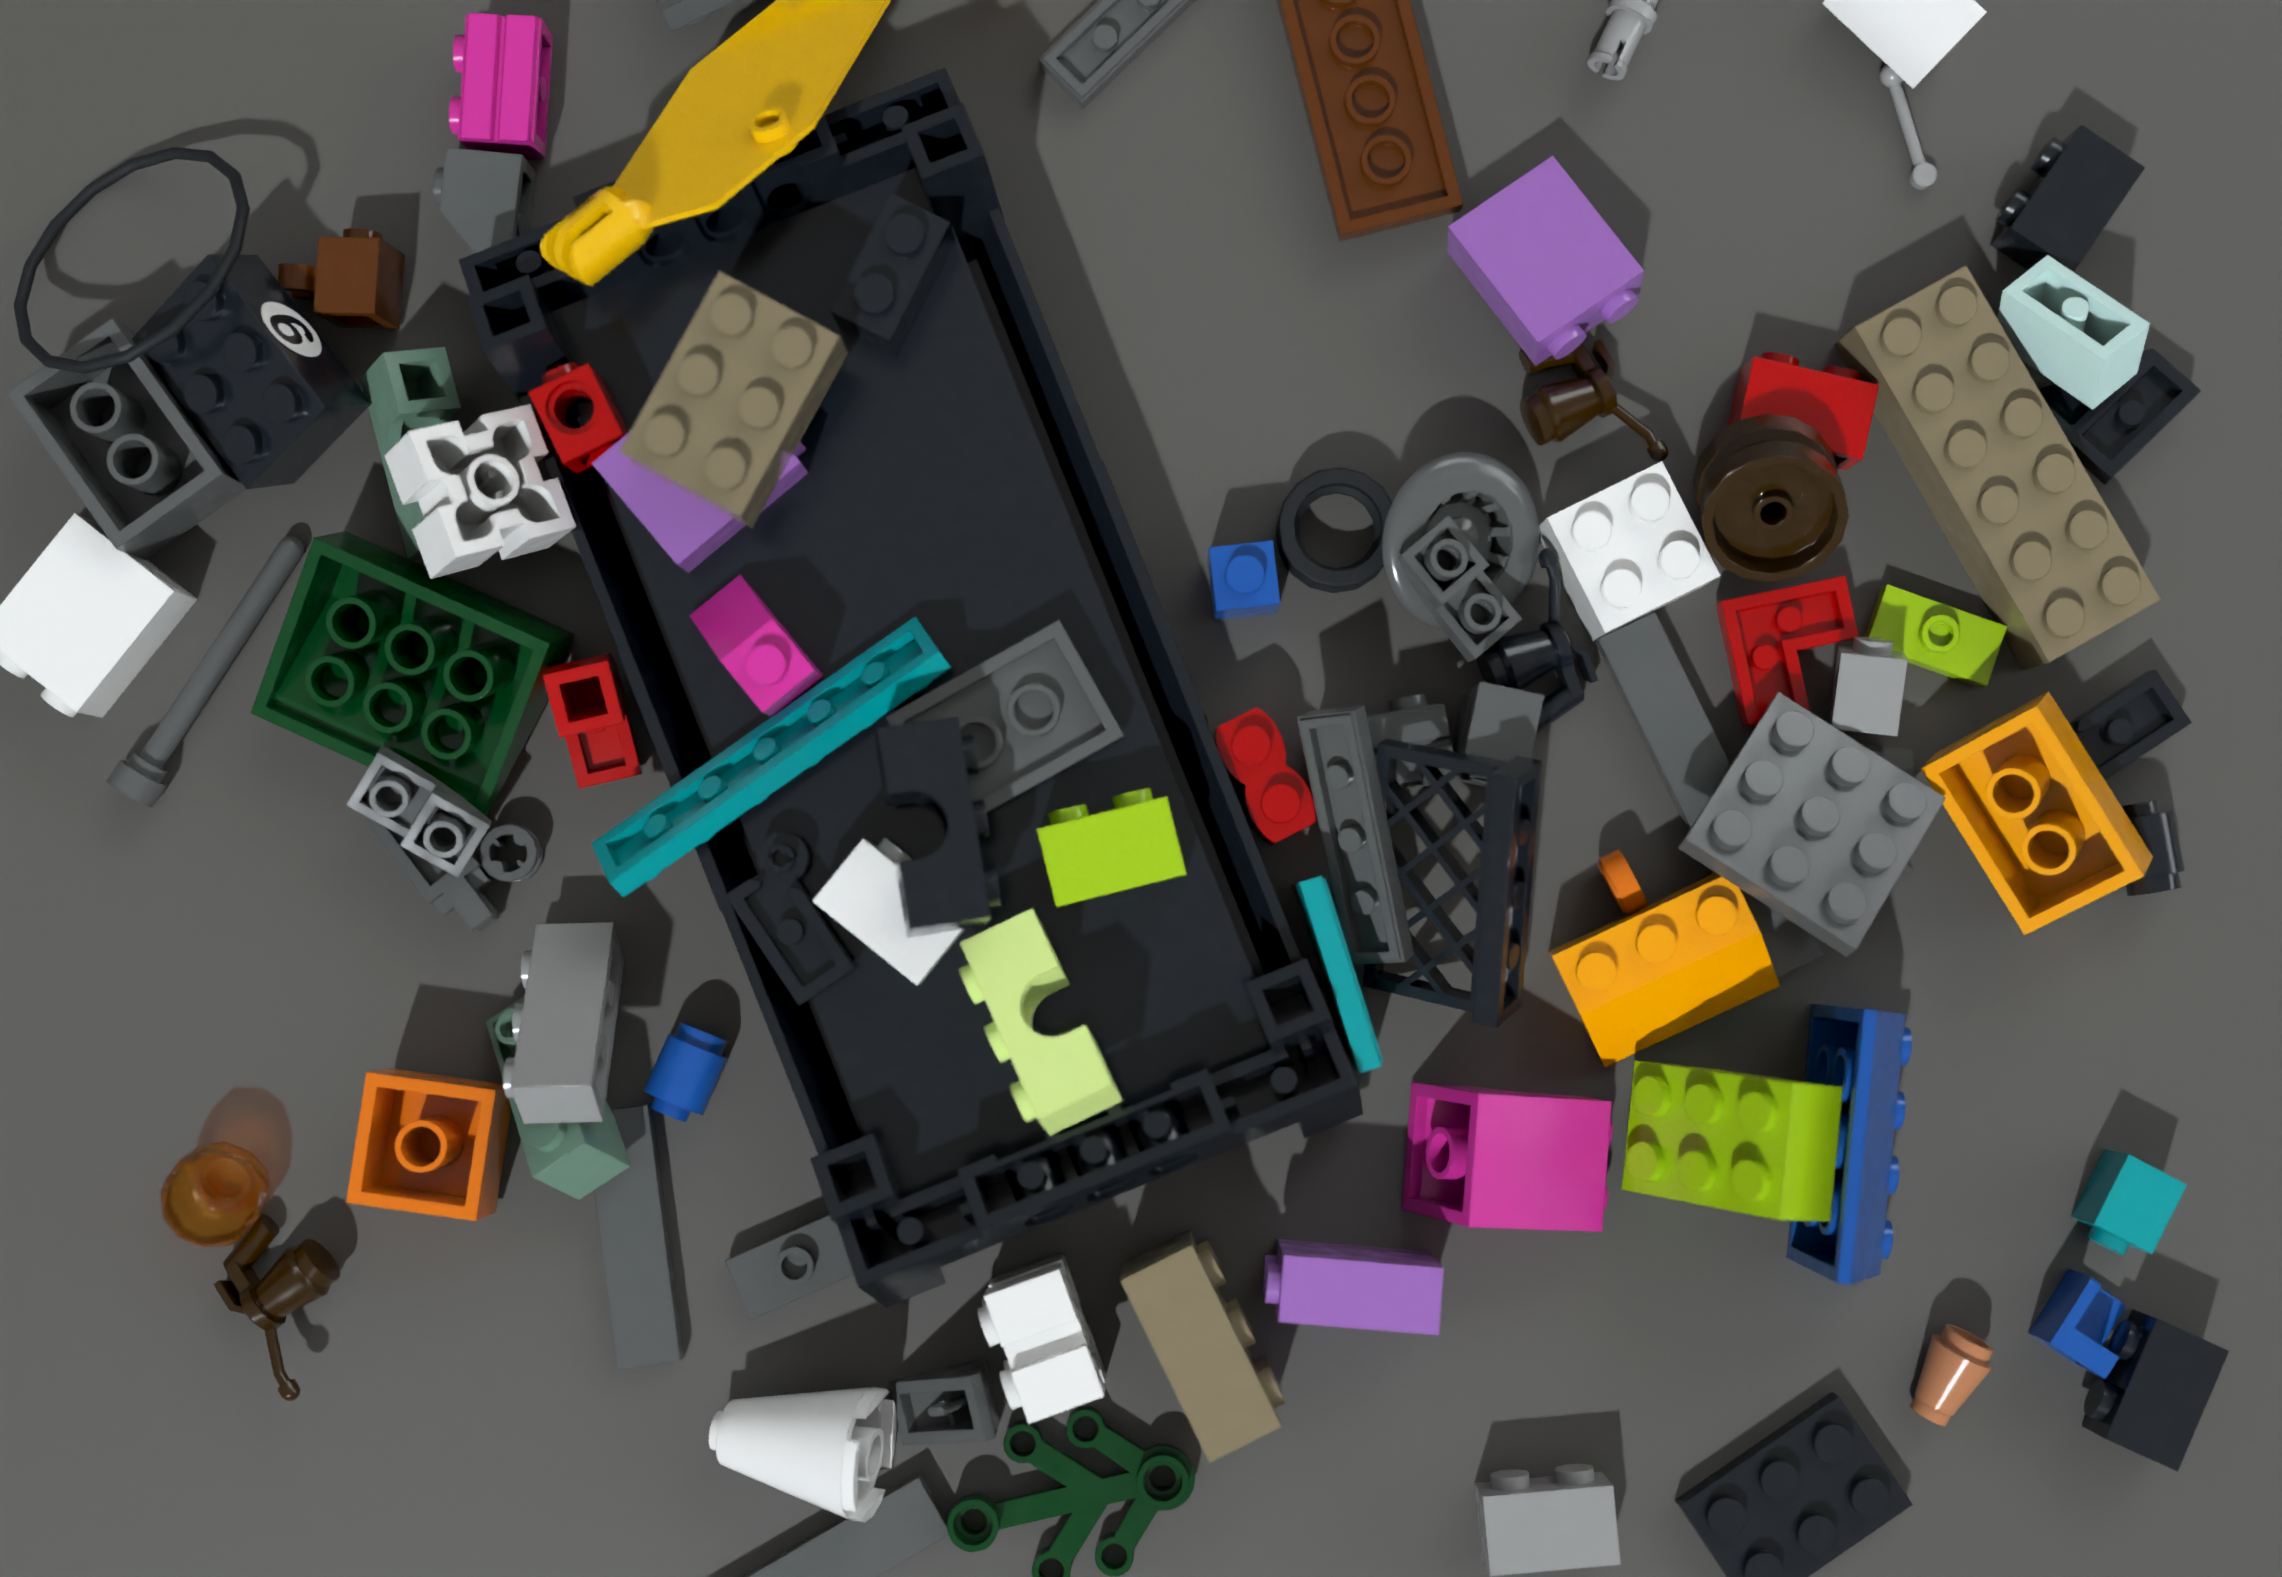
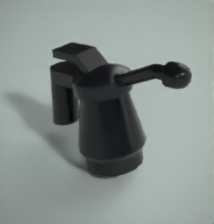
[1477,548,1598,733]

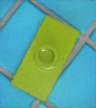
[1864,584,2007,688]

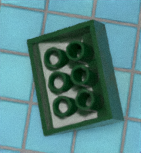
[251,531,575,816]

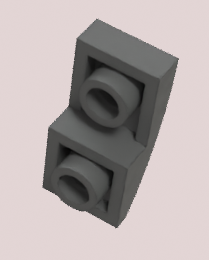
[1398,515,1522,662]
[346,745,492,878]

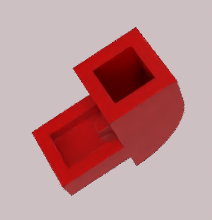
[543,653,643,789]

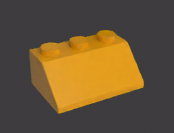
[1548,873,1780,1067]

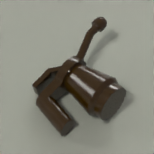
[1519,339,1669,462]
[213,1214,340,1401]

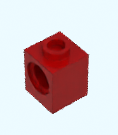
[528,362,629,474]

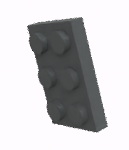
[886,620,1124,813]

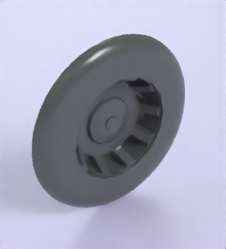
[1382,452,1540,629]

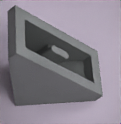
[888,1357,1001,1446]

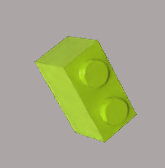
[1037,788,1186,907]

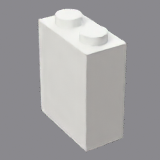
[0,513,197,718]

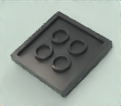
[1678,692,1946,957]

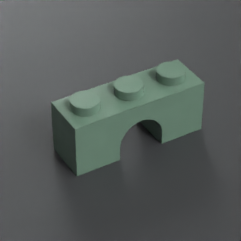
[361,347,482,560]

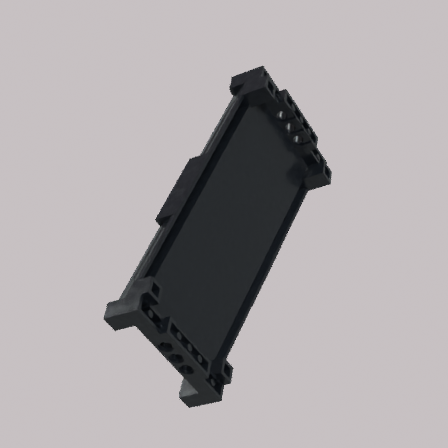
[459,67,1363,1307]

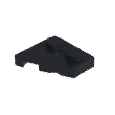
[2039,348,2201,485]

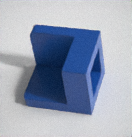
[2028,1269,2125,1379]

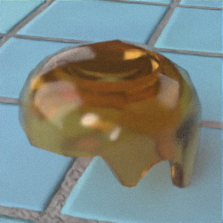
[160,1141,271,1248]

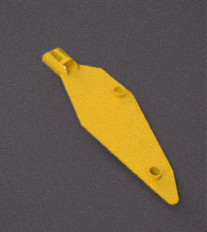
[540,0,891,286]

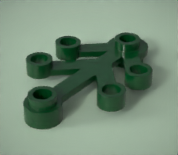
[947,1406,1195,1577]

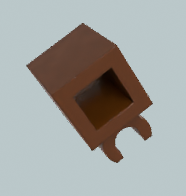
[278,228,405,329]

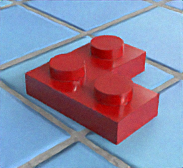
[1715,576,1859,727]

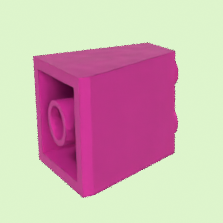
[1401,1082,1613,1232]

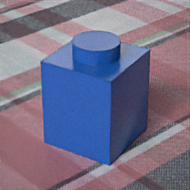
[1207,540,1280,621]

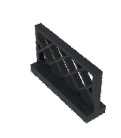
[1363,739,1542,1028]

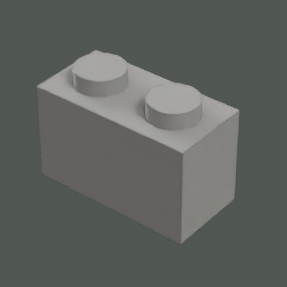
[1474,1464,1621,1576]

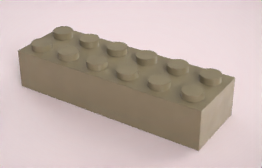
[1834,265,2161,670]

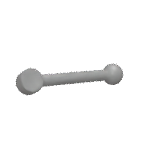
[1880,64,1937,190]

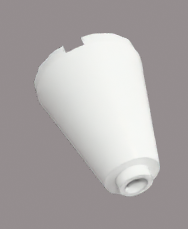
[709,1387,897,1522]

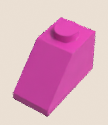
[689,575,824,717]

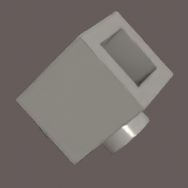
[1828,637,1908,736]

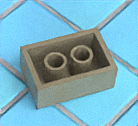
[620,271,848,528]
[1120,1230,1286,1463]

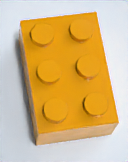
[1921,691,2153,935]

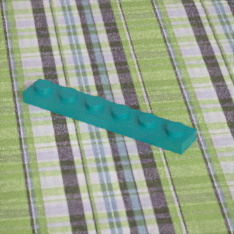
[591,617,951,898]

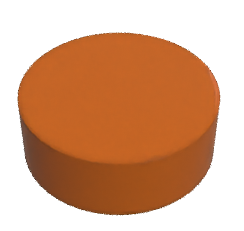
[1597,849,1648,915]

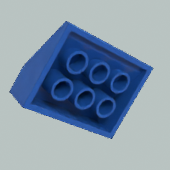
[1786,1004,1912,1285]

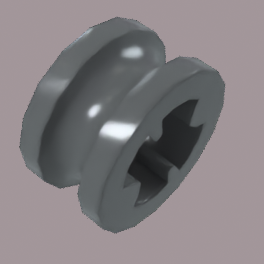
[479,824,544,882]

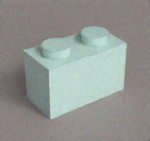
[1997,255,2150,410]

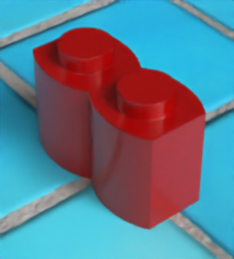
[1213,707,1316,846]

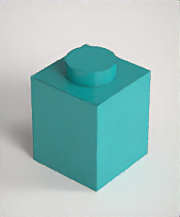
[2071,1149,2187,1256]

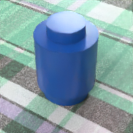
[644,1022,728,1122]

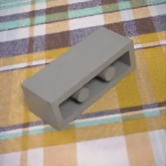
[503,922,624,1124]

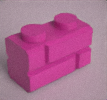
[449,13,553,160]

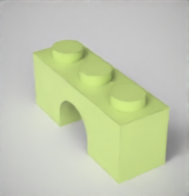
[959,908,1123,1136]

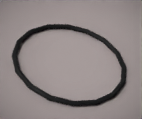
[13,147,250,374]

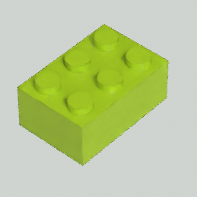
[1622,1060,1843,1222]

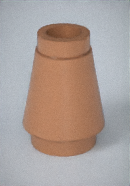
[1910,1323,1994,1426]

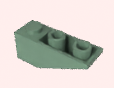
[486,996,631,1200]

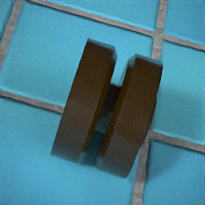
[1693,414,1849,582]

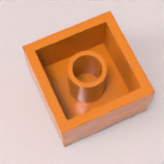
[346,1068,511,1221]

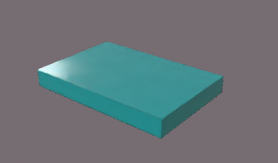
[1293,876,1383,1073]

